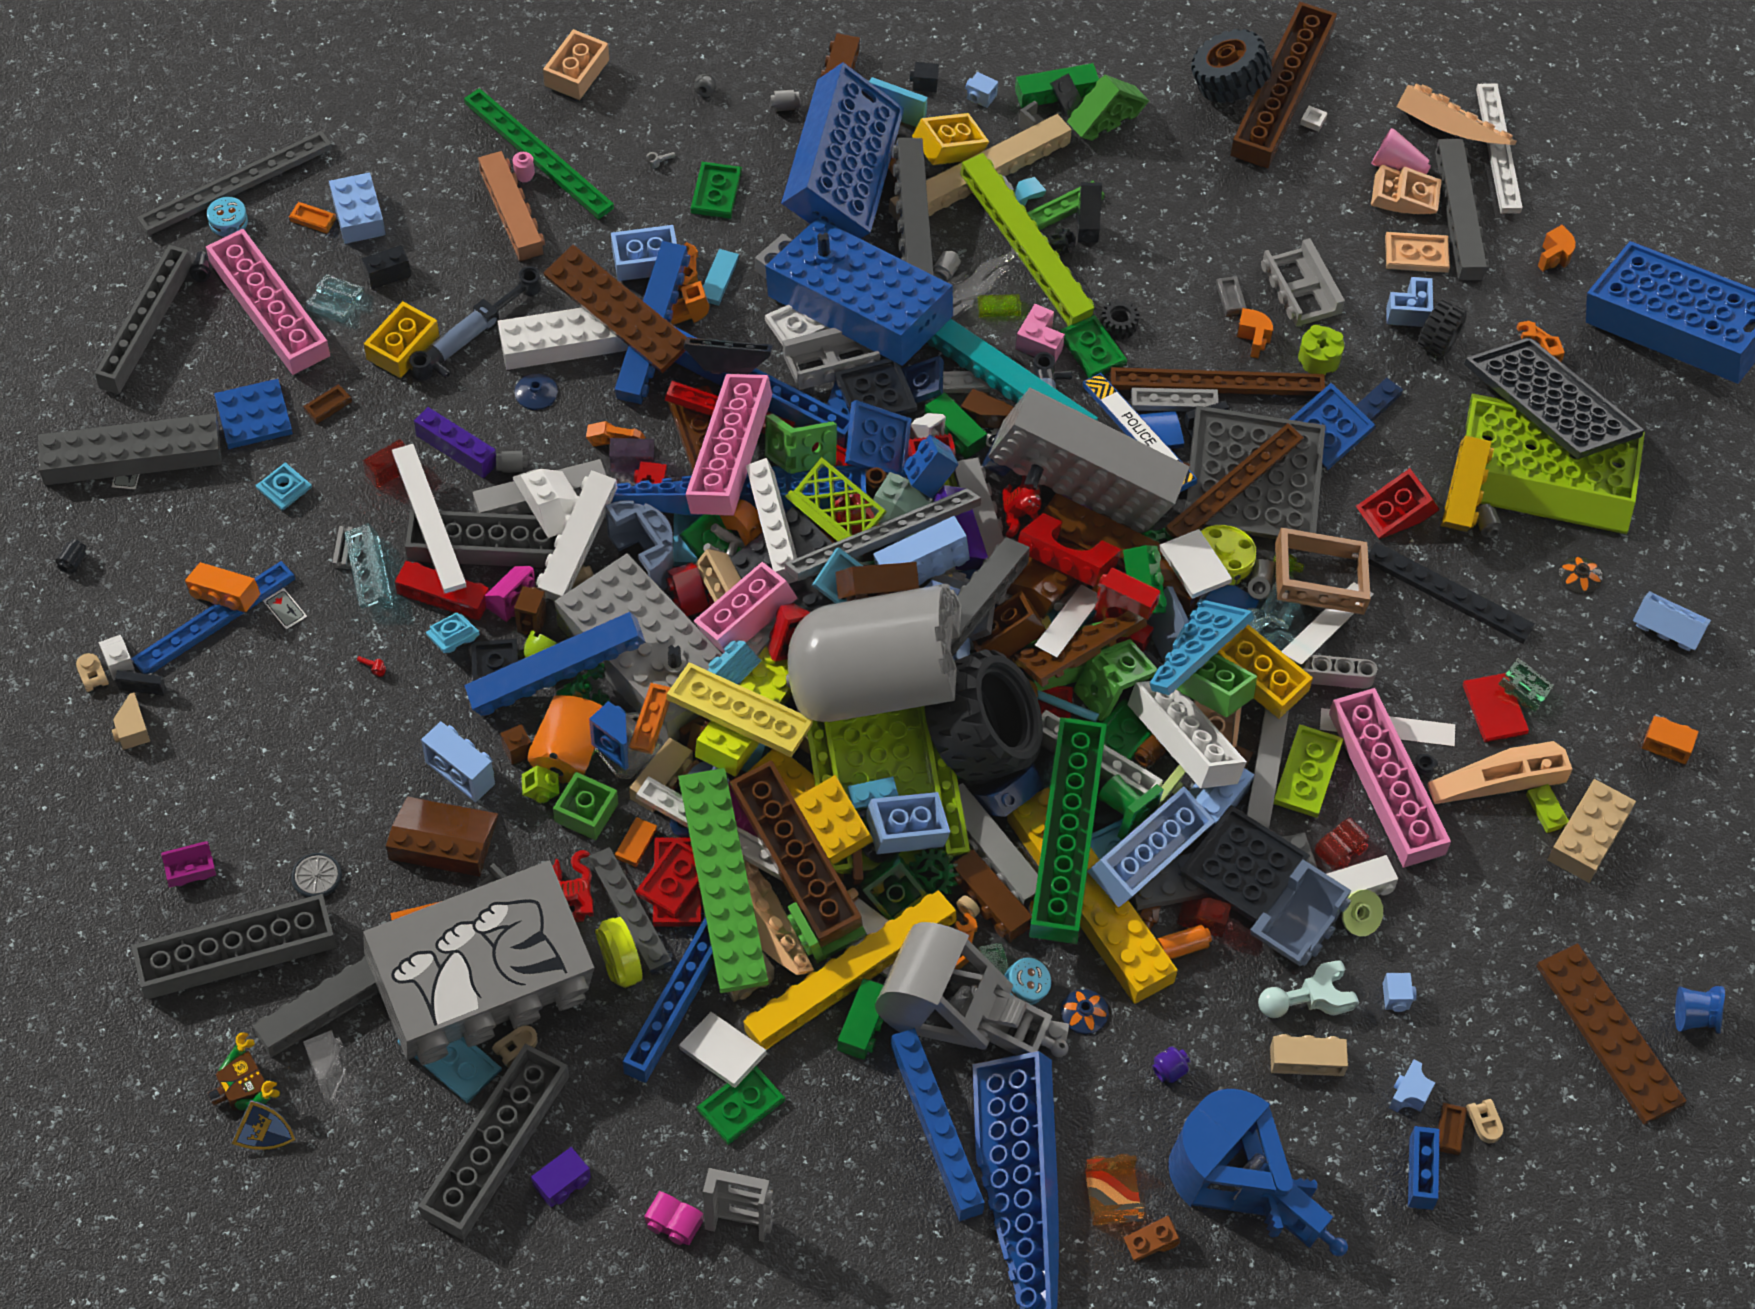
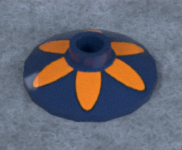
[1061,989,1109,1034]

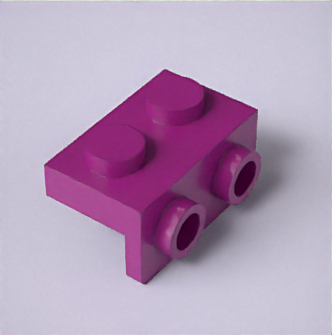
[161,841,216,888]

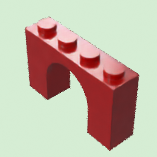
[1018,513,1122,587]
[1092,568,1161,652]

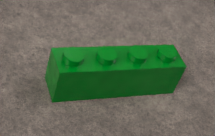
[1015,63,1099,108]

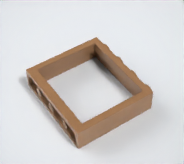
[1275,528,1370,615]

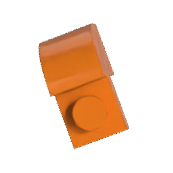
[1538,225,1575,271]
[671,281,709,325]
[1237,308,1273,358]
[720,499,763,546]

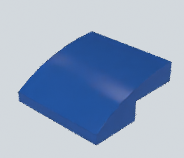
[1140,411,1184,449]

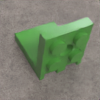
[765,414,837,474]
[1073,639,1158,722]
[787,902,867,963]

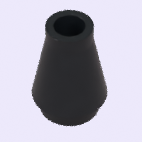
[189,251,211,282]

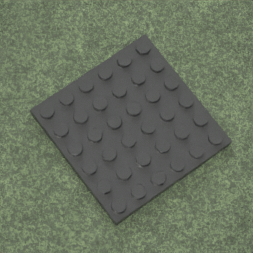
[1185,406,1325,539]

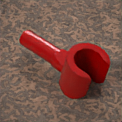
[357,656,386,677]

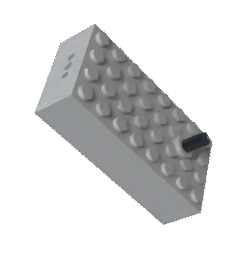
[988,388,1190,533]
[555,554,722,742]

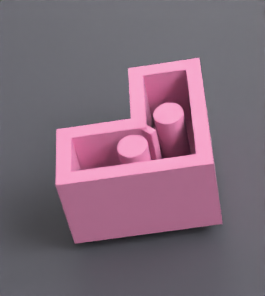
[1015,304,1065,362]

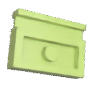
[1157,764,1186,809]

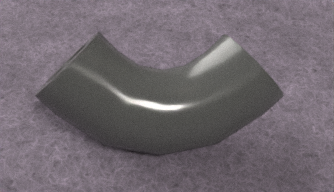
[1248,559,1276,600]

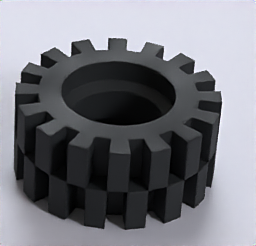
[1100,299,1140,340]

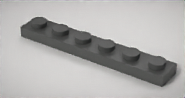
[588,847,672,975]

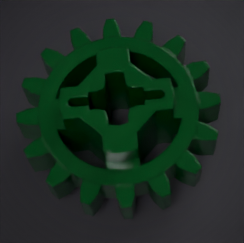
[909,848,959,897]

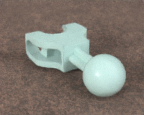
[1258,961,1359,1018]

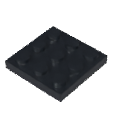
[835,359,917,415]

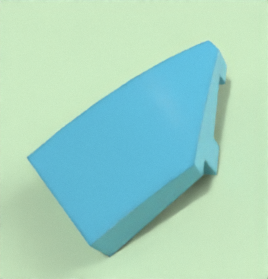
[1014,177,1046,206]

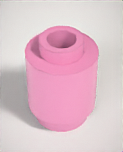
[513,152,535,182]

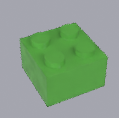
[553,772,618,841]

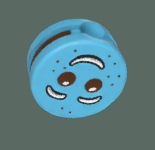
[207,197,248,237]
[1004,958,1051,1005]

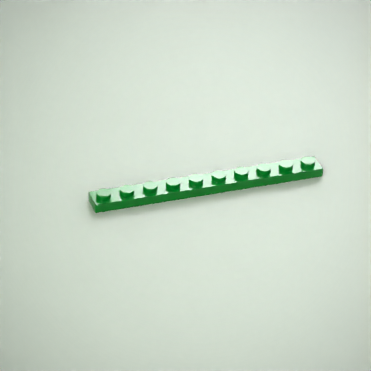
[464,88,614,220]

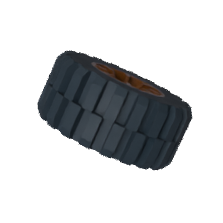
[1191,29,1272,104]

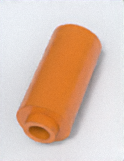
[1156,925,1212,959]

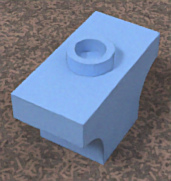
[1389,1059,1435,1112]

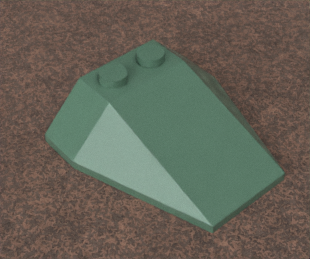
[870,472,940,538]

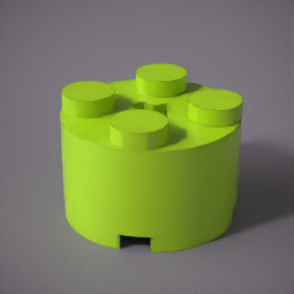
[1298,325,1344,375]

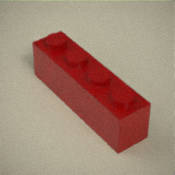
[395,561,489,621]

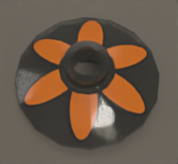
[1559,556,1603,594]

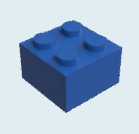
[904,434,959,499]

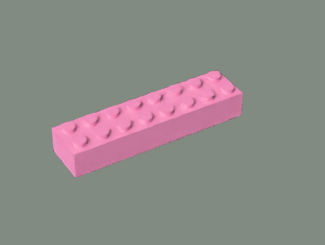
[206,229,330,375]
[686,374,772,515]
[1329,688,1451,868]

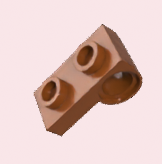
[1123,1216,1181,1262]

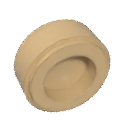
[956,896,980,918]

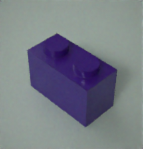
[531,1147,591,1208]

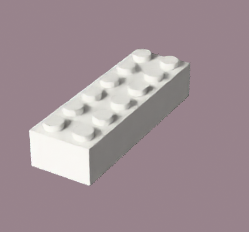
[498,308,628,370]
[1127,681,1246,788]

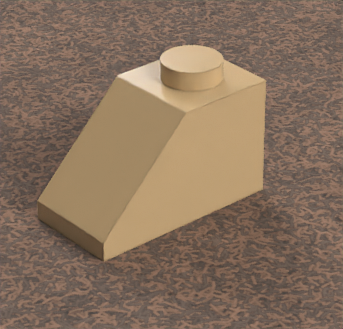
[112,693,150,750]

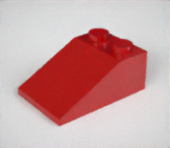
[1356,468,1440,540]

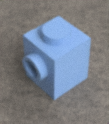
[965,72,998,108]
[1383,973,1416,1012]

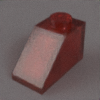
[1177,898,1231,937]

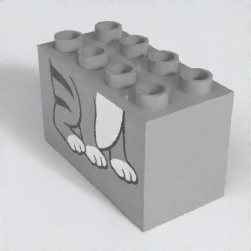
[363,860,594,1065]

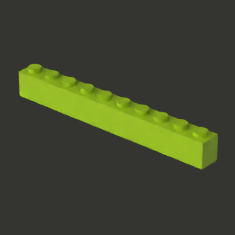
[960,153,1094,326]

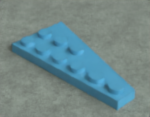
[1150,599,1254,695]

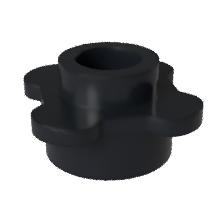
[1413,754,1438,778]

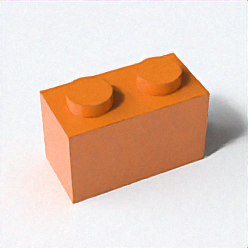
[1642,715,1698,764]

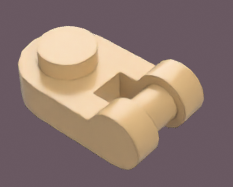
[76,653,109,692]
[492,1026,538,1067]
[1466,1099,1503,1143]

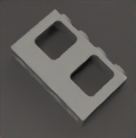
[1261,238,1345,326]
[782,328,880,390]
[703,1168,773,1242]

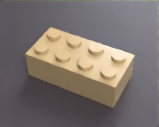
[1548,779,1636,883]

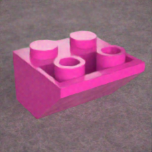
[485,566,536,622]

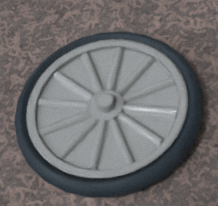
[291,853,342,897]

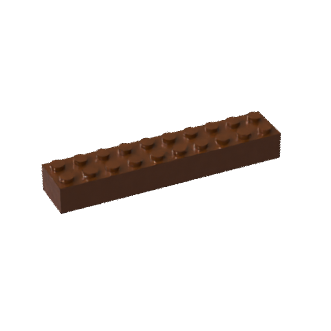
[1230,2,1337,169]

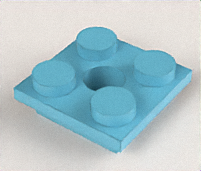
[256,462,312,511]
[426,612,480,653]

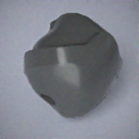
[694,74,716,97]

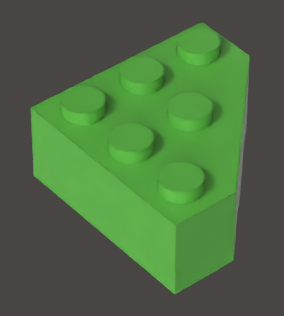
[1067,75,1149,141]

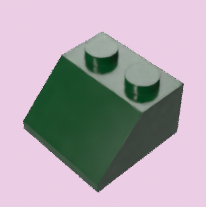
[860,852,928,921]

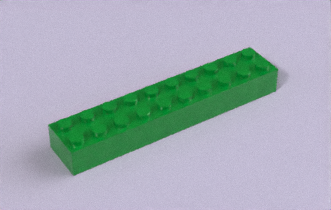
[1029,717,1107,944]

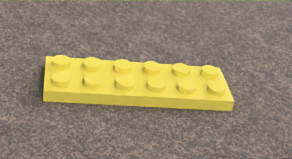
[666,662,813,757]

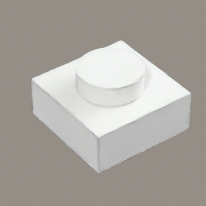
[1300,106,1327,132]

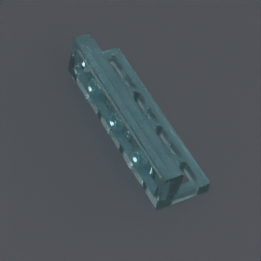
[345,523,393,609]

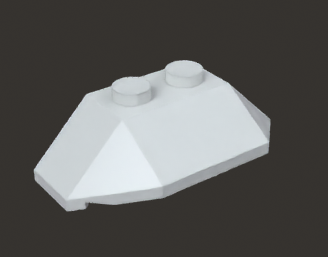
[513,469,577,538]

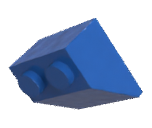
[589,701,629,771]

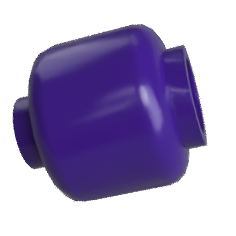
[1152,1047,1190,1083]

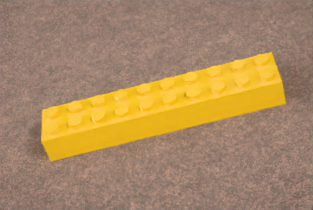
[1007,787,1177,1004]

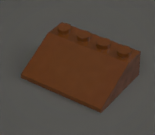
[1006,540,1084,619]
[386,796,498,877]

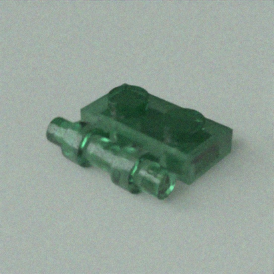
[1498,658,1554,712]

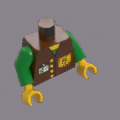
[207,1033,280,1111]

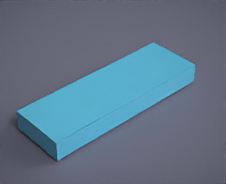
[703,249,739,306]

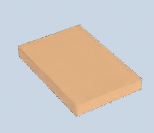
[1385,232,1450,273]

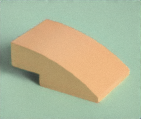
[1371,165,1442,214]

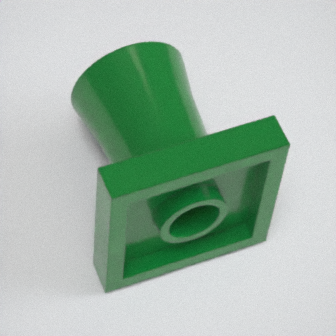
[1098,774,1164,840]

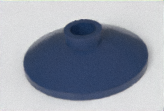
[515,374,558,410]

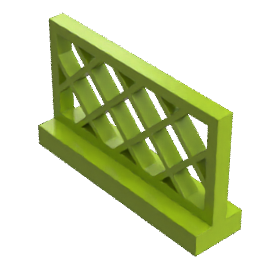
[785,457,887,541]

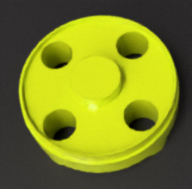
[1201,525,1256,585]
[595,917,642,988]

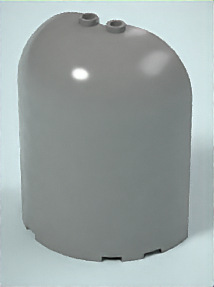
[786,584,962,722]

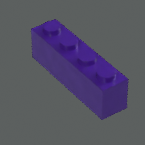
[414,407,496,479]
[933,485,988,570]

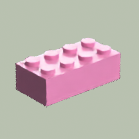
[694,562,797,653]

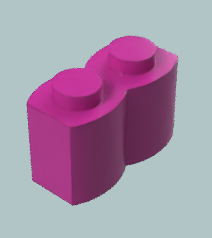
[644,1191,704,1245]

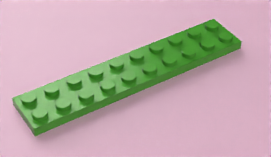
[678,768,768,993]

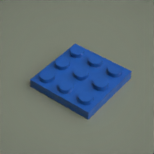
[214,379,293,449]
[1289,383,1376,470]
[845,400,911,478]

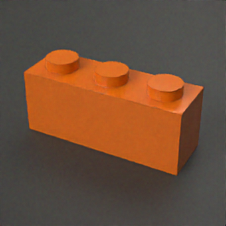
[185,562,261,613]

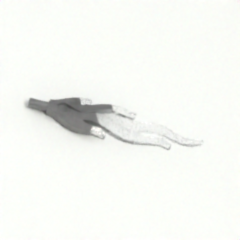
[947,248,1017,320]

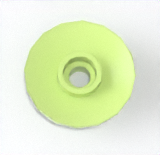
[1342,889,1383,936]

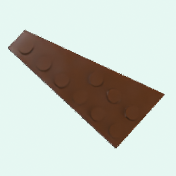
[1014,611,1147,687]

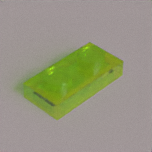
[977,294,1021,317]

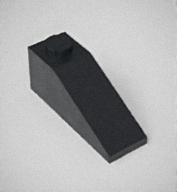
[1076,182,1102,243]

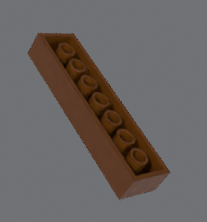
[1041,493,1202,615]
[730,760,863,948]

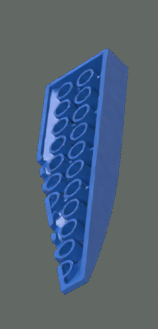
[611,466,866,517]
[973,1051,1059,1309]

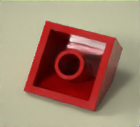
[767,603,810,662]

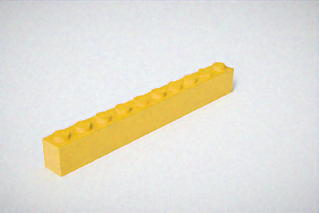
[743,890,956,1050]

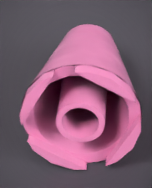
[1371,128,1431,174]

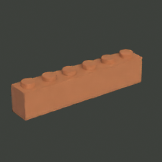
[478,151,545,262]

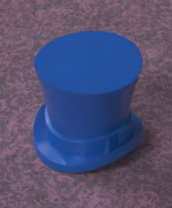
[1675,986,1725,1034]

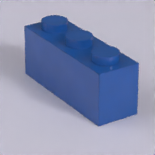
[1408,1126,1439,1210]

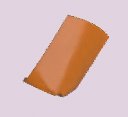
[528,695,603,783]

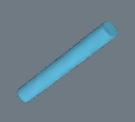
[1037,690,1099,722]

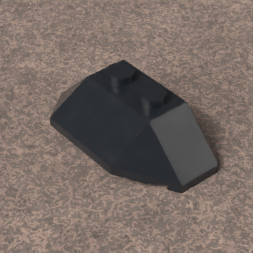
[684,337,773,375]

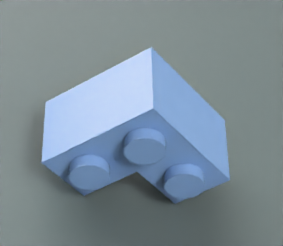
[1386,277,1433,327]

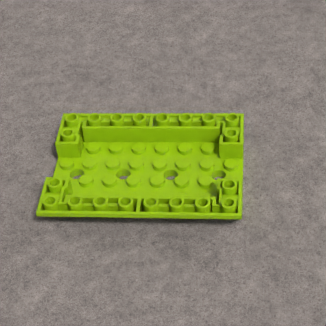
[1465,393,1645,534]

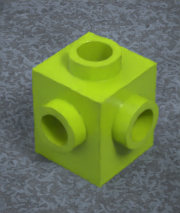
[522,765,559,803]

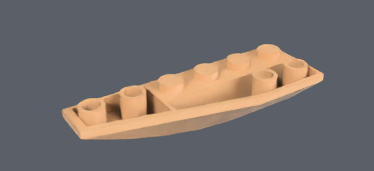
[1397,84,1517,145]
[1427,741,1572,804]
[744,860,814,975]

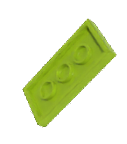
[1273,724,1343,818]

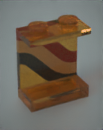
[1085,1154,1144,1225]

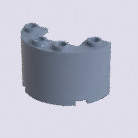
[605,501,674,591]
[1250,860,1351,966]

